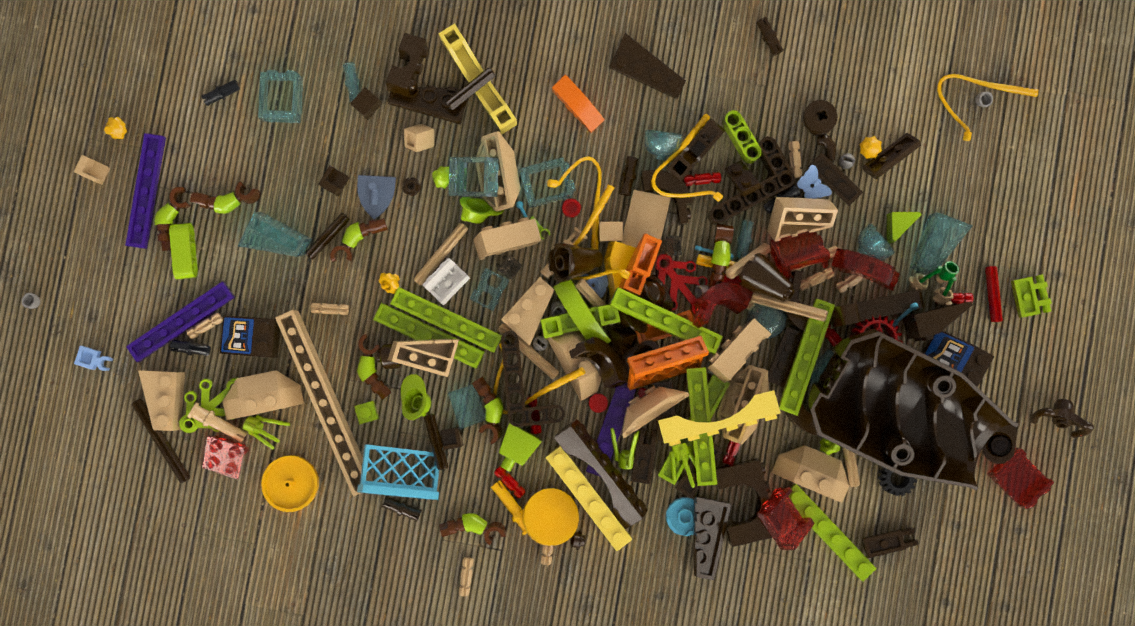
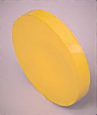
[261,455,319,512]
[523,488,579,546]

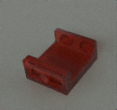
[770,231,830,279]
[987,448,1054,509]
[757,487,815,550]

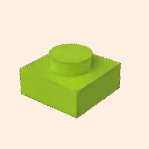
[354,401,379,425]

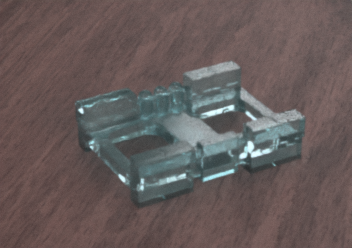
[470,268,510,311]

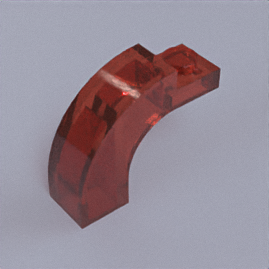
[831,248,900,291]
[693,283,753,328]

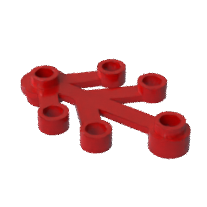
[655,254,708,316]

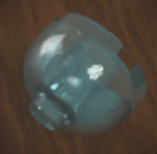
[644,130,683,160]
[858,223,895,261]
[747,304,786,339]

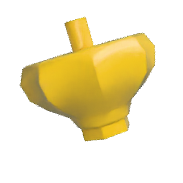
[104,117,127,139]
[859,136,882,159]
[378,273,400,294]

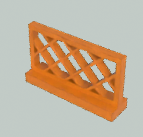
[627,336,709,391]

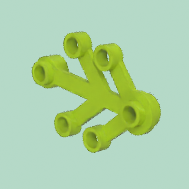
[179,377,237,433]

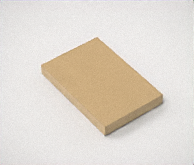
[621,190,671,248]

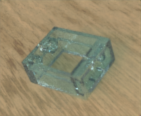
[258,70,303,123]
[449,157,499,197]
[519,157,576,208]

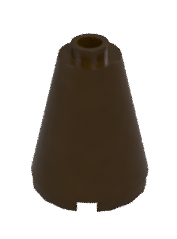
[548,243,603,282]
[739,253,795,302]

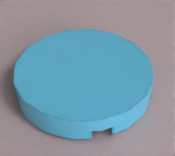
[666,497,694,536]

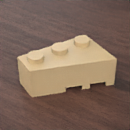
[767,197,838,242]
[473,217,542,261]
[707,319,771,383]
[388,339,459,377]

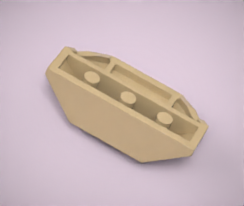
[475,131,521,212]
[547,330,602,401]
[717,365,769,444]
[223,370,304,420]
[621,385,690,438]
[771,445,850,503]

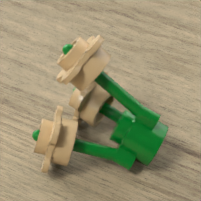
[908,261,959,306]

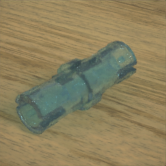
[343,62,360,102]
[735,220,754,259]

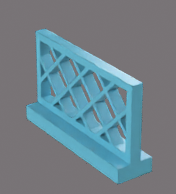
[357,444,439,500]

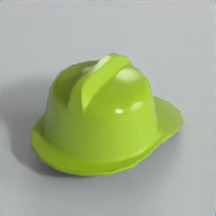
[460,197,504,224]
[401,374,431,420]

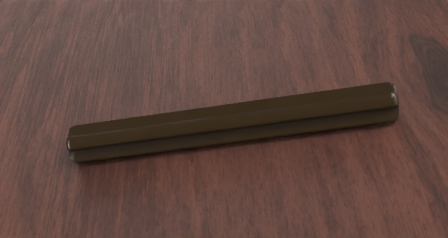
[131,399,190,483]

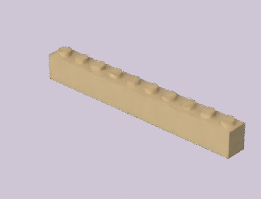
[275,310,373,497]

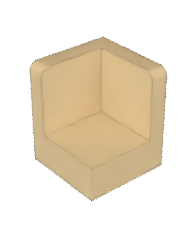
[404,124,434,152]
[74,155,110,185]
[599,222,623,243]

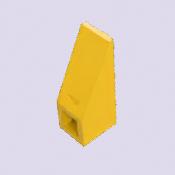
[604,241,636,300]

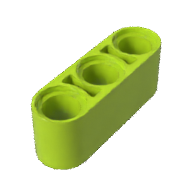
[722,110,761,164]
[169,223,198,280]

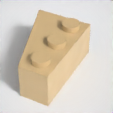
[501,277,554,346]
[138,370,185,431]

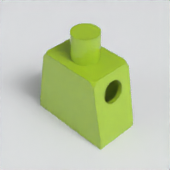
[499,423,542,472]

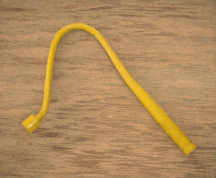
[937,74,1039,141]
[651,114,723,202]
[547,156,602,250]
[573,184,631,280]
[493,342,585,414]

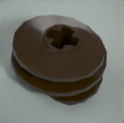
[803,100,838,136]

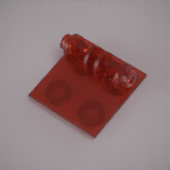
[202,435,248,479]

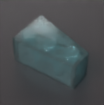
[238,212,312,257]
[910,212,973,275]

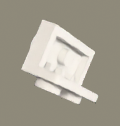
[423,258,470,305]

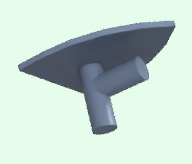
[357,175,396,219]

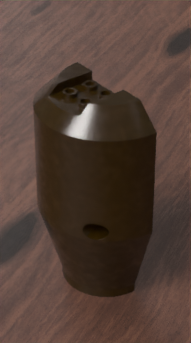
[809,329,1019,491]

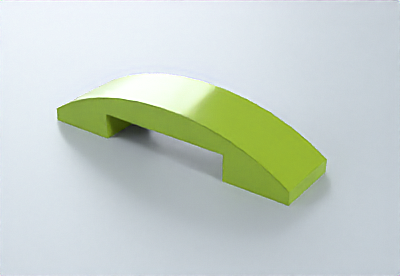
[553,280,611,343]
[540,304,621,338]

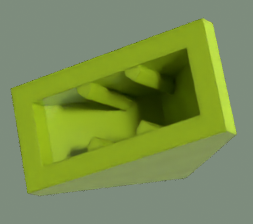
[886,212,922,244]

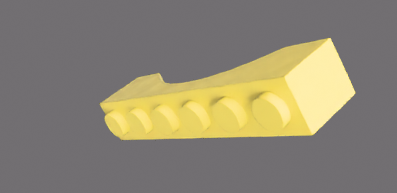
[438,23,517,135]
[658,390,780,446]
[545,445,632,551]

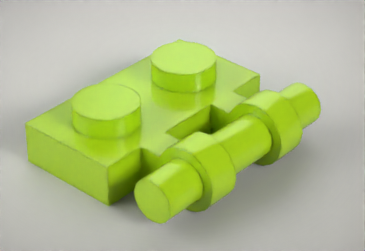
[1011,274,1052,318]

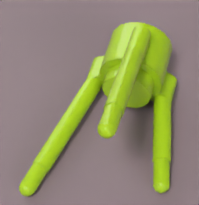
[243,415,290,450]
[610,428,640,470]
[669,442,696,488]

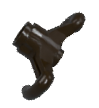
[1031,399,1094,438]

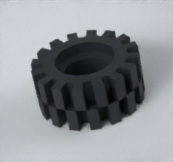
[878,466,917,496]

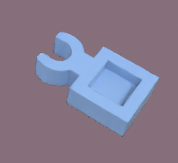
[74,346,113,371]

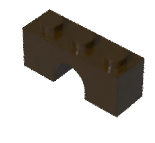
[386,33,429,97]

